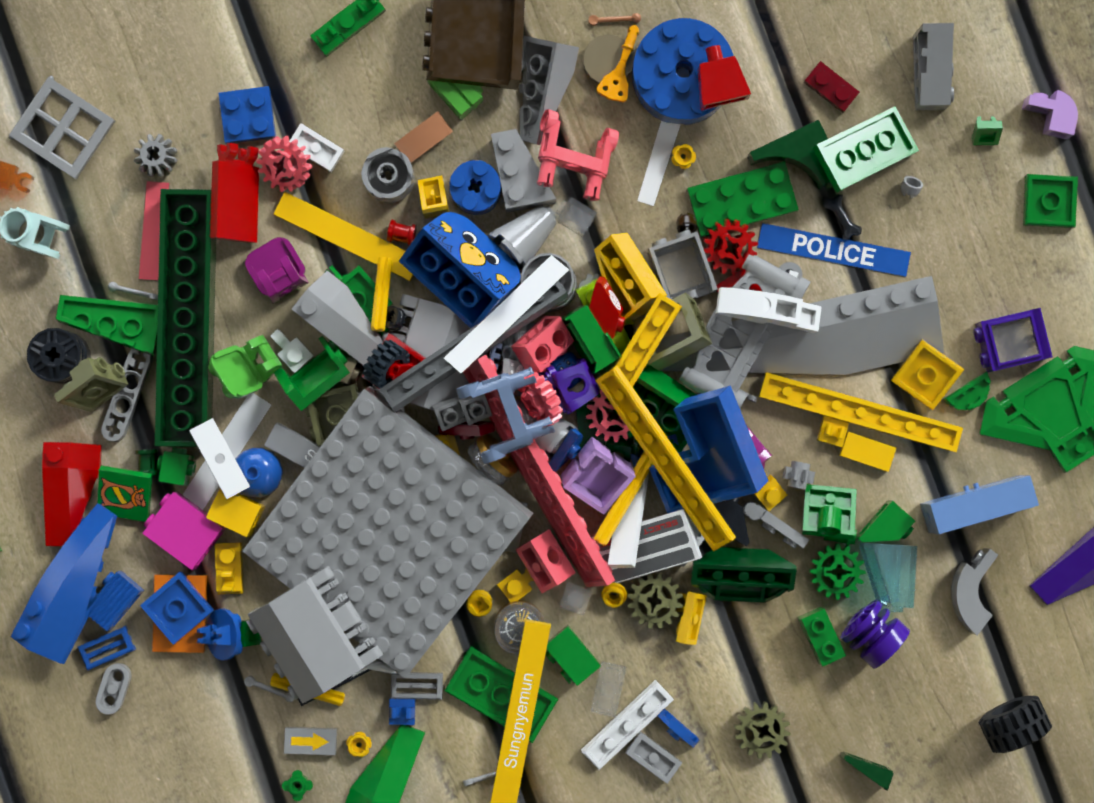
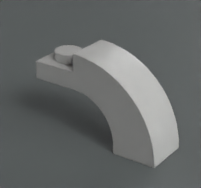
[951,548,998,636]

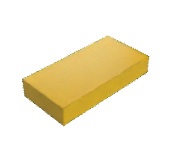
[839,432,897,472]

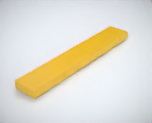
[274,192,414,282]

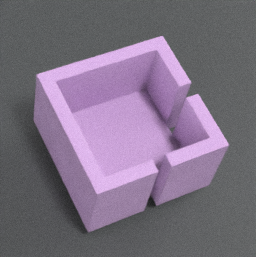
[561,437,636,515]

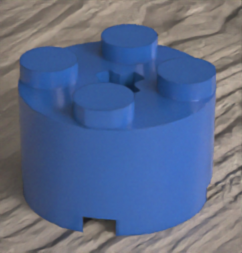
[449,160,501,215]

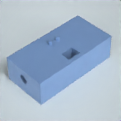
[920,475,1039,534]

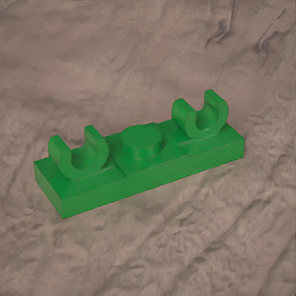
[310,0,386,57]

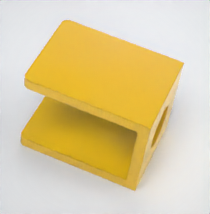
[206,489,266,537]

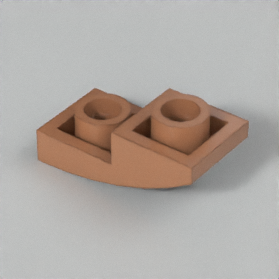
[394,111,453,163]

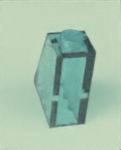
[859,542,917,612]

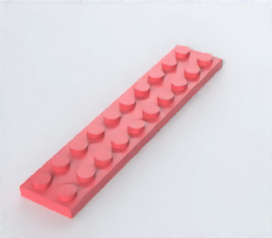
[463,355,615,587]

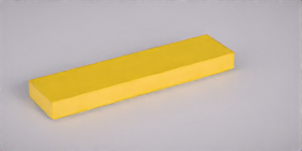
[615,293,682,387]

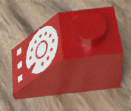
[589,276,626,339]

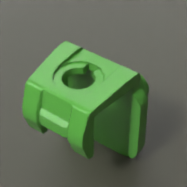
[208,335,282,399]

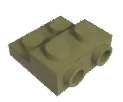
[54,357,128,412]
[305,384,359,446]

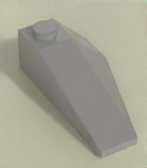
[519,36,579,145]
[292,271,383,365]

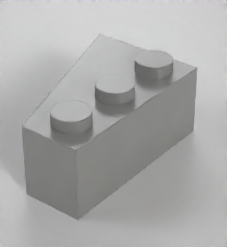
[913,23,954,110]
[491,129,556,213]

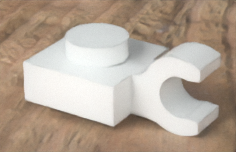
[271,329,314,373]

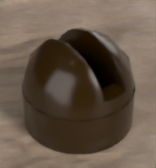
[676,212,697,233]

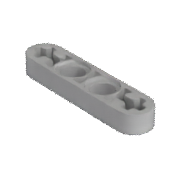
[101,349,153,441]

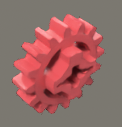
[256,136,312,192]
[518,372,563,427]
[586,390,630,442]

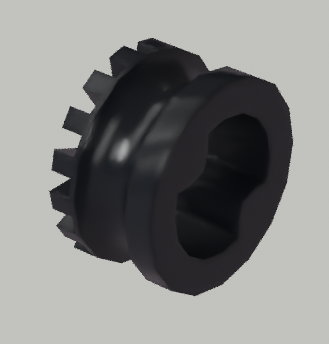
[385,306,406,331]

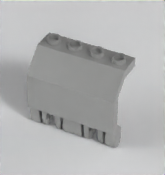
[372,294,489,411]
[246,566,383,703]

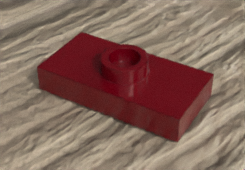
[438,421,495,440]

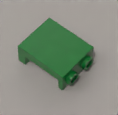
[274,336,350,411]

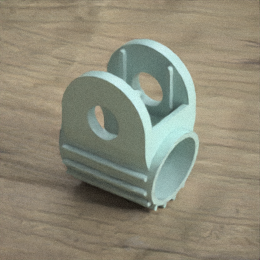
[0,207,70,260]

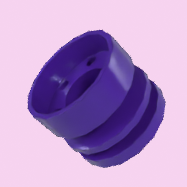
[840,599,910,669]

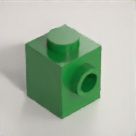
[157,447,196,486]

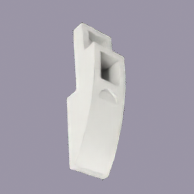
[716,287,821,333]

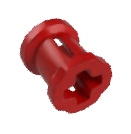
[387,219,417,246]

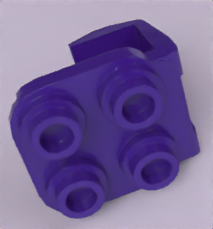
[537,358,600,414]

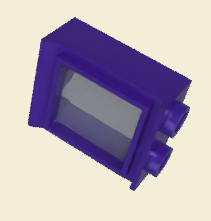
[973,308,1053,373]

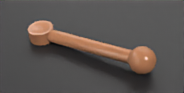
[588,13,641,26]

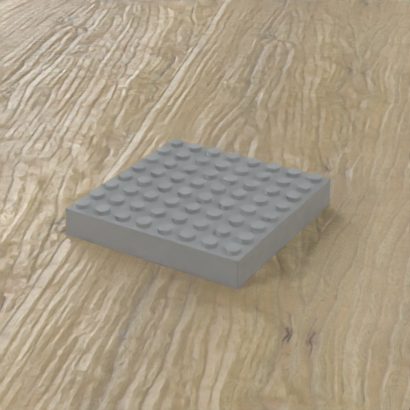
[243,386,533,678]

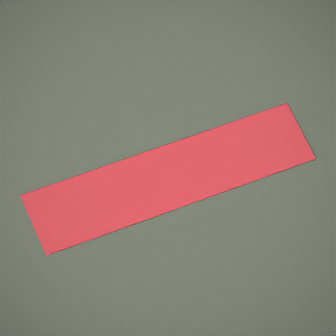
[139,181,169,280]

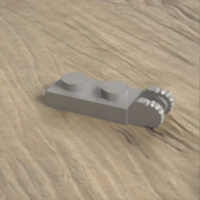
[743,502,809,549]

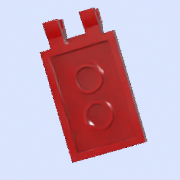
[210,143,259,244]

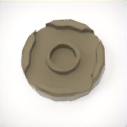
[583,34,634,85]

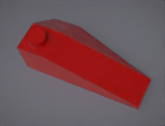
[42,442,102,547]

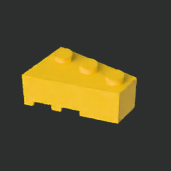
[594,233,667,326]

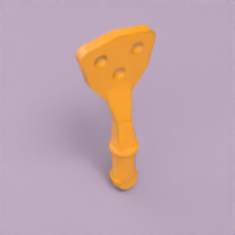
[596,25,640,102]

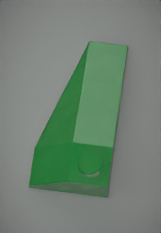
[345,725,425,803]

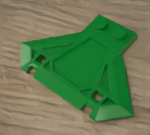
[979,346,1094,473]

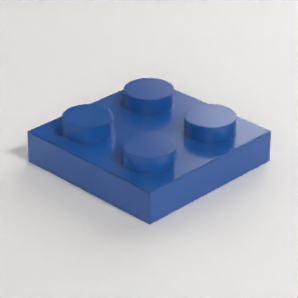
[219,86,276,144]
[140,571,214,645]

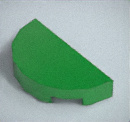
[943,371,991,410]

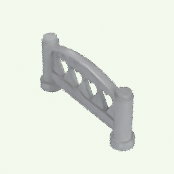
[679,254,811,408]

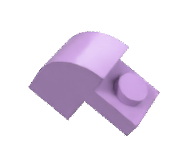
[1022,90,1078,139]

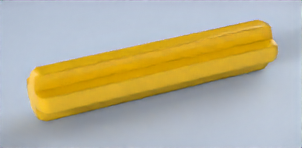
[371,257,392,332]
[270,673,345,706]

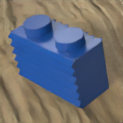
[87,571,144,631]

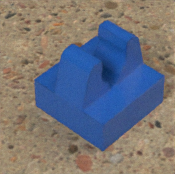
[389,698,416,725]

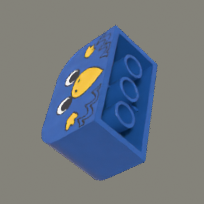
[399,212,520,328]

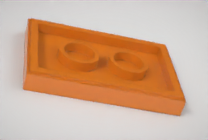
[152,574,207,653]

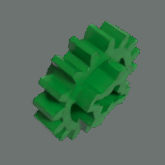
[809,544,866,600]

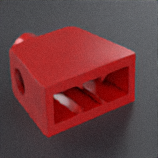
[698,45,751,110]

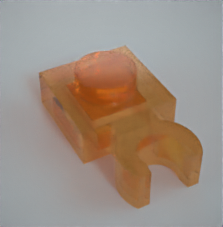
[0,161,34,193]

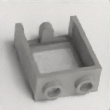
[648,230,718,300]

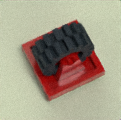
[361,333,426,389]

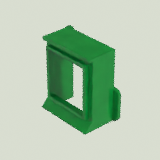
[561,305,622,374]

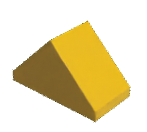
[418,175,450,219]

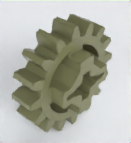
[628,573,684,629]
[734,701,791,759]

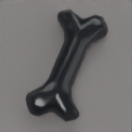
[823,194,862,240]

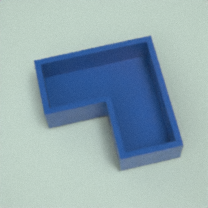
[649,385,768,513]

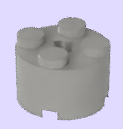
[361,147,415,203]

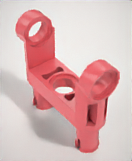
[537,109,619,201]

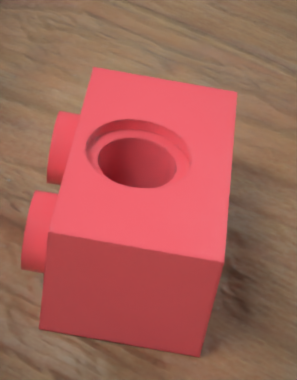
[515,529,576,593]

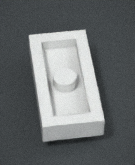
[289,123,345,173]

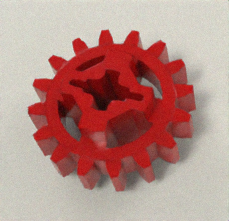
[703,219,758,275]

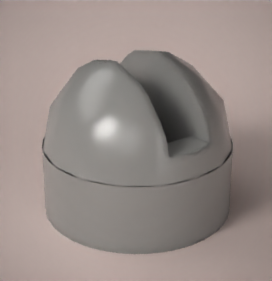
[900,176,923,198]

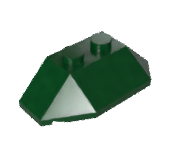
[691,547,797,603]

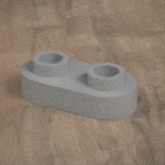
[96,663,132,714]

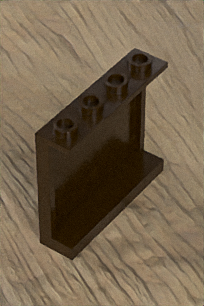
[422,0,525,90]

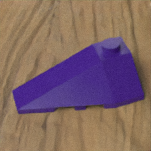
[1029,527,1094,605]

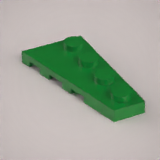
[56,295,158,357]

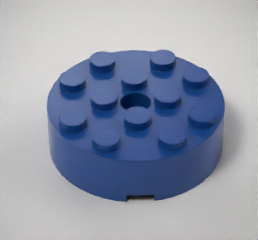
[632,18,734,125]

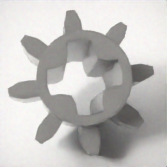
[782,461,815,490]

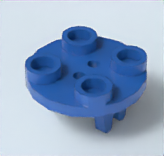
[197,608,242,660]

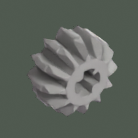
[134,134,178,177]

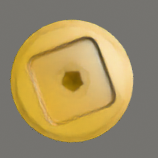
[466,590,492,617]

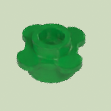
[282,770,313,801]

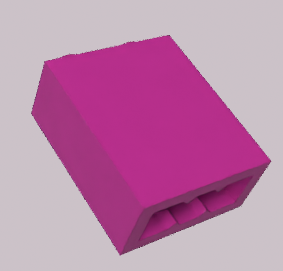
[142,492,226,570]

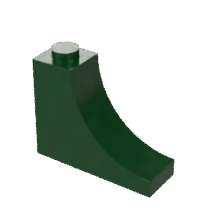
[747,119,833,190]

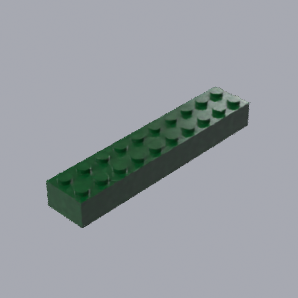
[155,189,216,447]

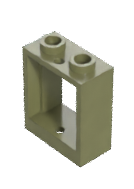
[632,293,712,371]

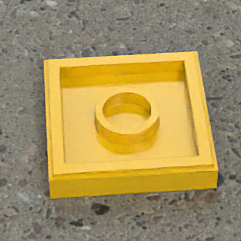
[891,339,964,410]

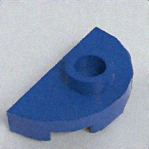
[549,428,583,472]
[657,709,700,747]

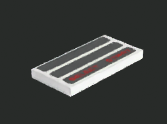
[591,509,702,583]

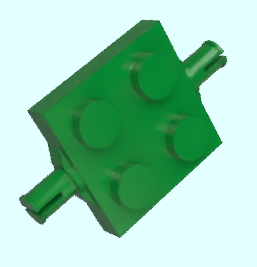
[324,265,393,337]

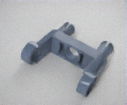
[456,367,555,464]

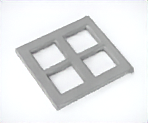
[9,76,115,179]

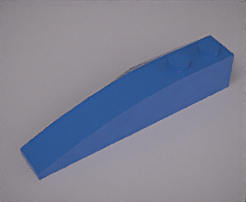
[10,503,117,664]

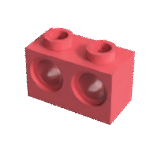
[511,316,574,373]

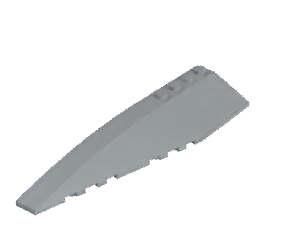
[655,276,944,375]

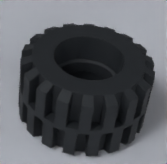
[978,696,1052,753]

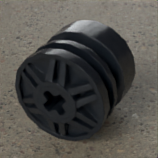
[27,328,91,384]

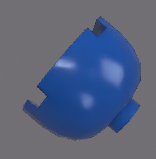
[235,448,283,498]

